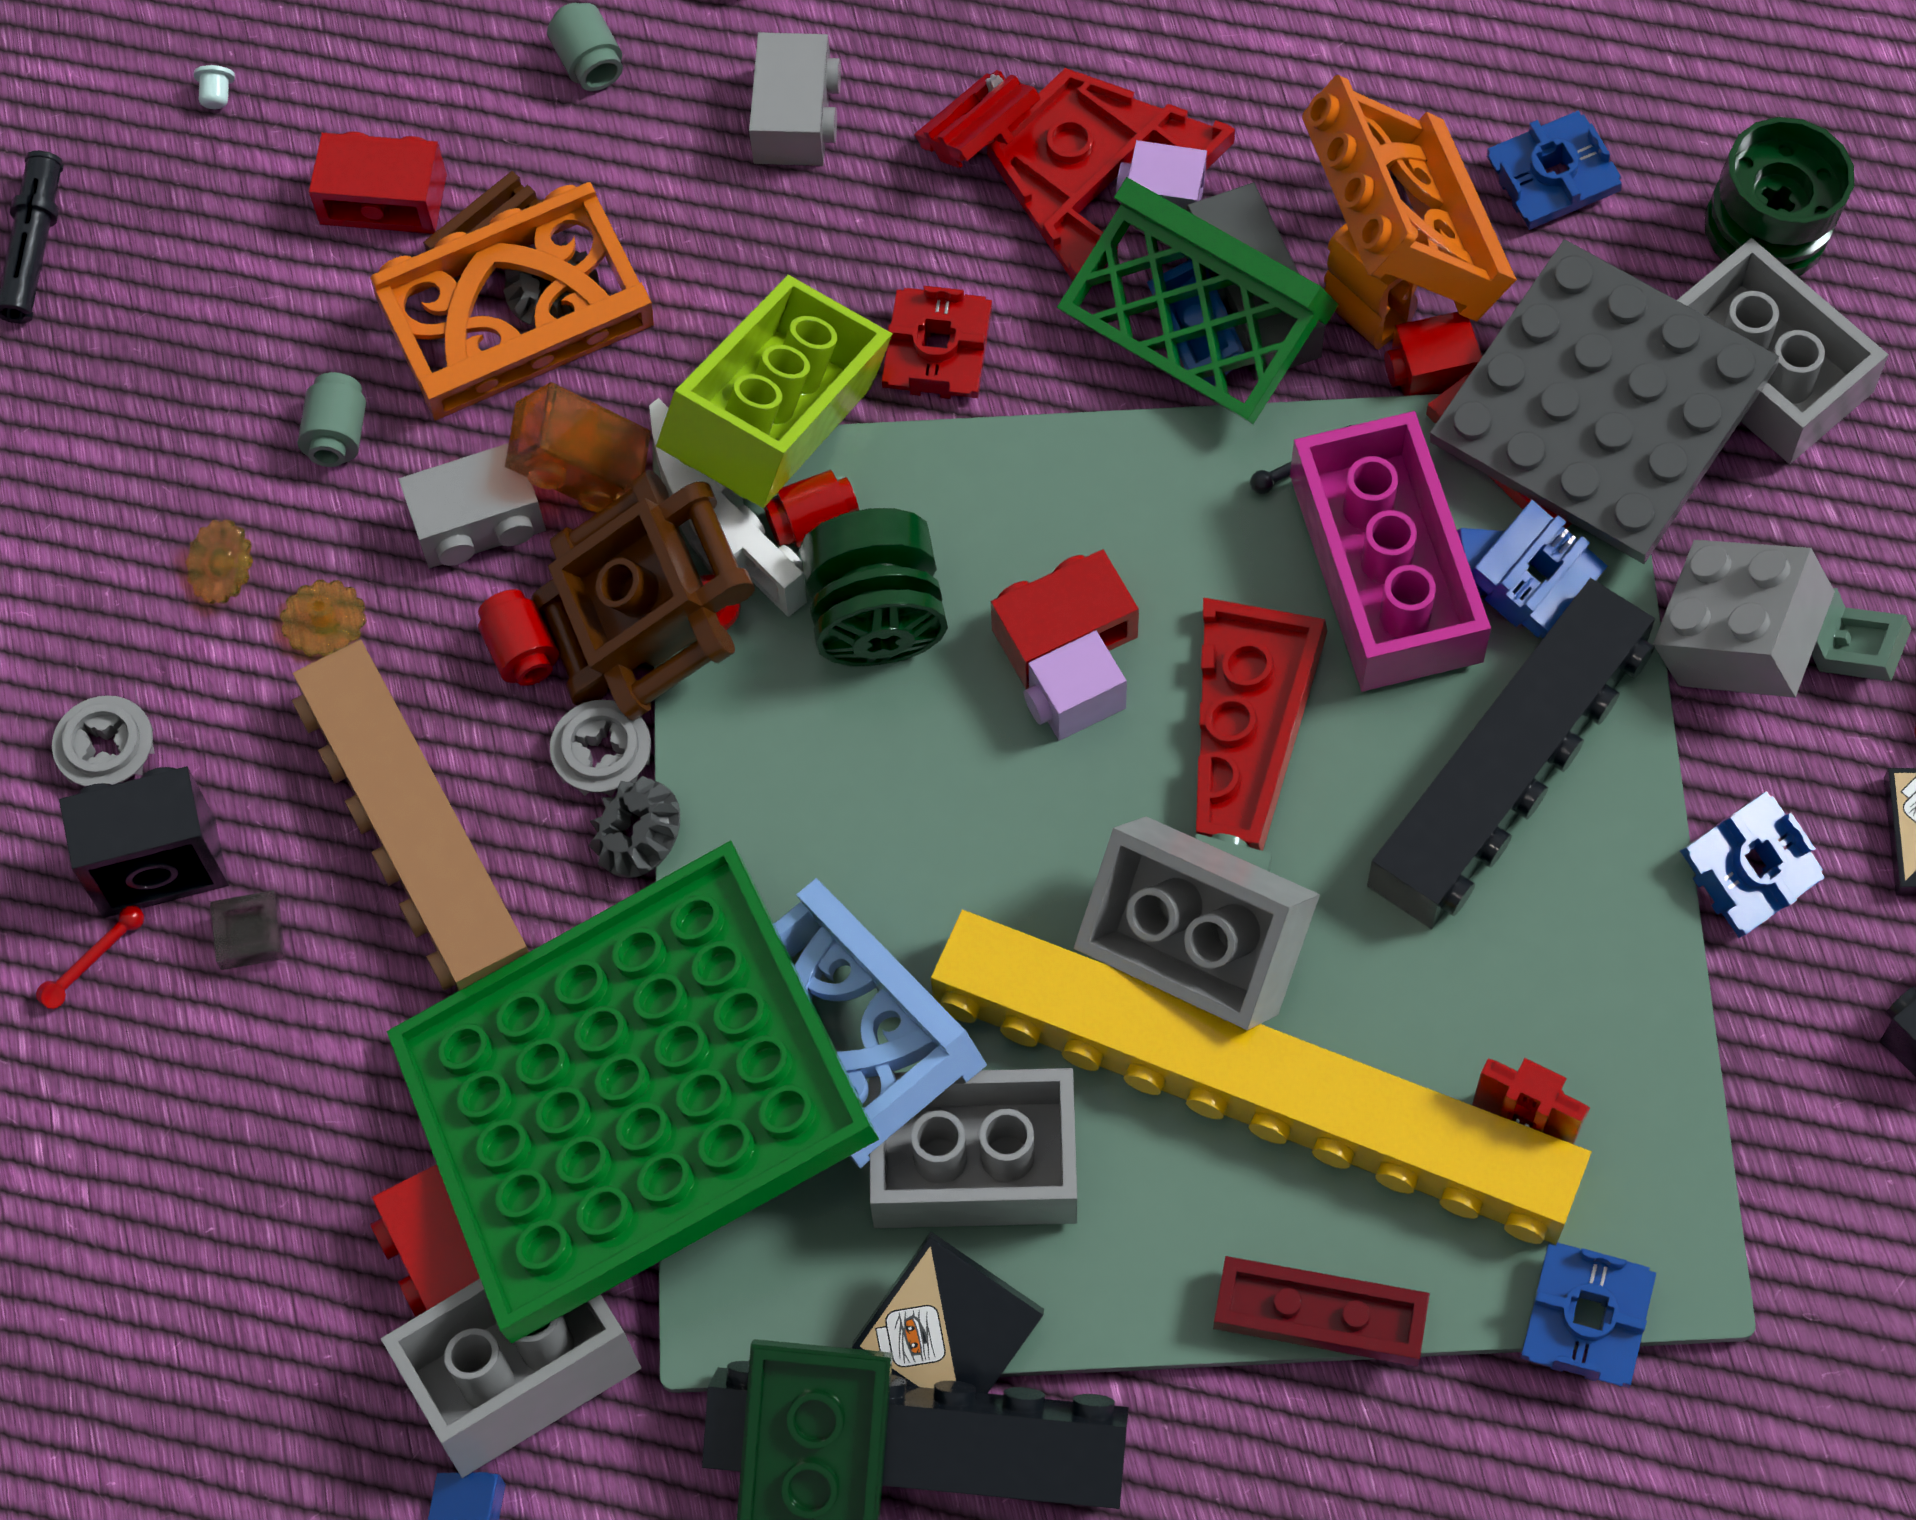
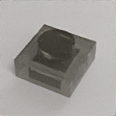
[210,890,286,970]

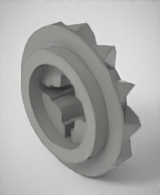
[52,695,155,787]
[550,700,652,797]

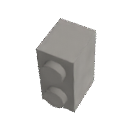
[749,32,841,166]
[398,440,546,569]

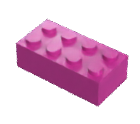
[1290,411,1491,692]

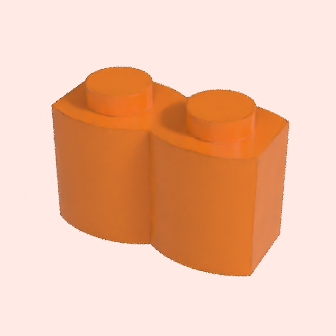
[1324,224,1418,350]

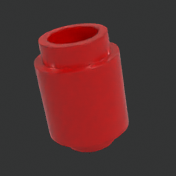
[764,470,859,548]
[478,589,559,686]

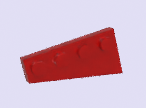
[1196,597,1328,851]

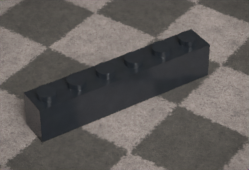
[1367,578,1655,929]
[702,1361,1129,1509]

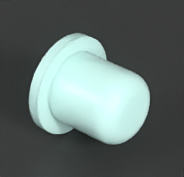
[194,65,235,109]

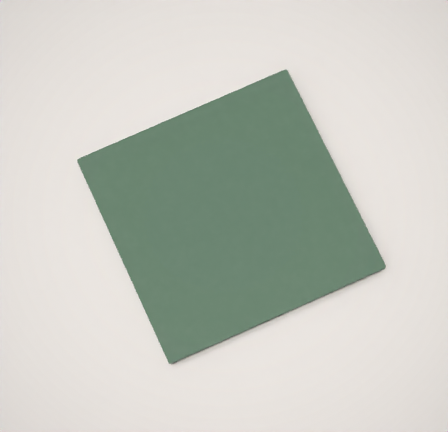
[652,394,1756,1393]

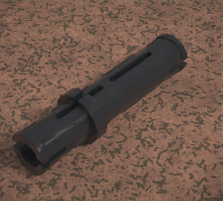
[0,150,64,324]

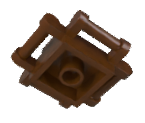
[531,470,755,721]

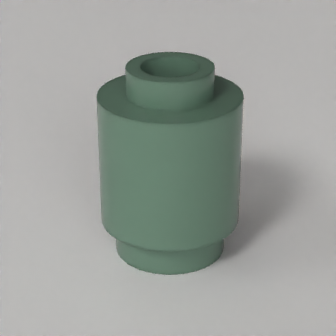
[547,3,623,91]
[297,372,366,467]

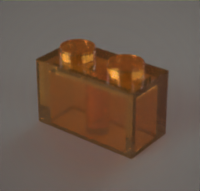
[505,382,651,512]

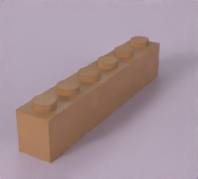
[291,639,529,991]

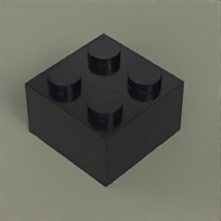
[59,766,229,918]

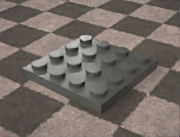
[1430,239,1779,564]

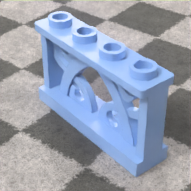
[774,878,987,1169]

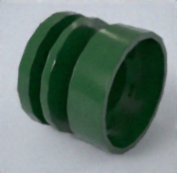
[1705,117,1855,276]
[799,508,948,666]

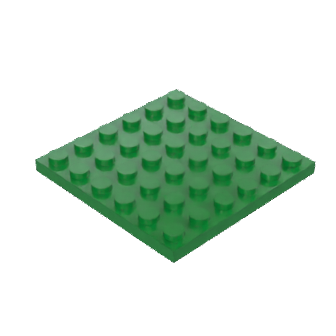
[386,840,879,1344]

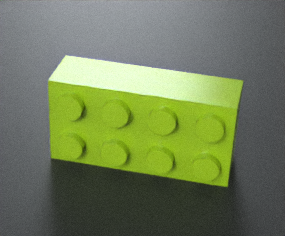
[656,274,893,508]

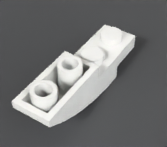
[649,398,807,617]

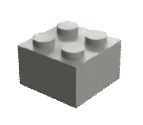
[1653,540,1835,698]

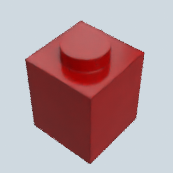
[1384,311,1482,396]

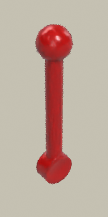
[36,906,145,1009]

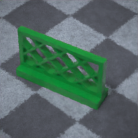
[1057,177,1339,424]

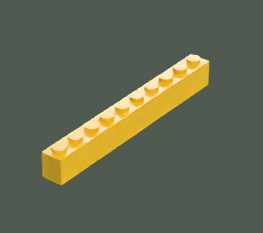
[931,909,1592,1244]

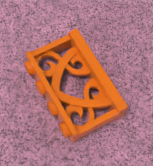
[1302,75,1517,322]
[370,182,654,421]

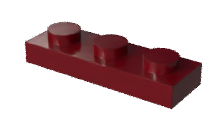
[1213,1256,1430,1367]

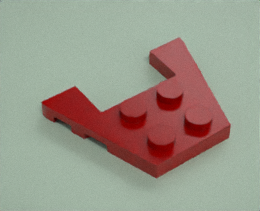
[987,68,1235,281]

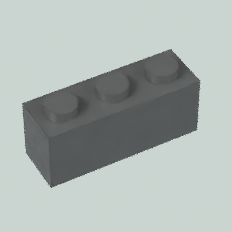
[1186,182,1325,381]

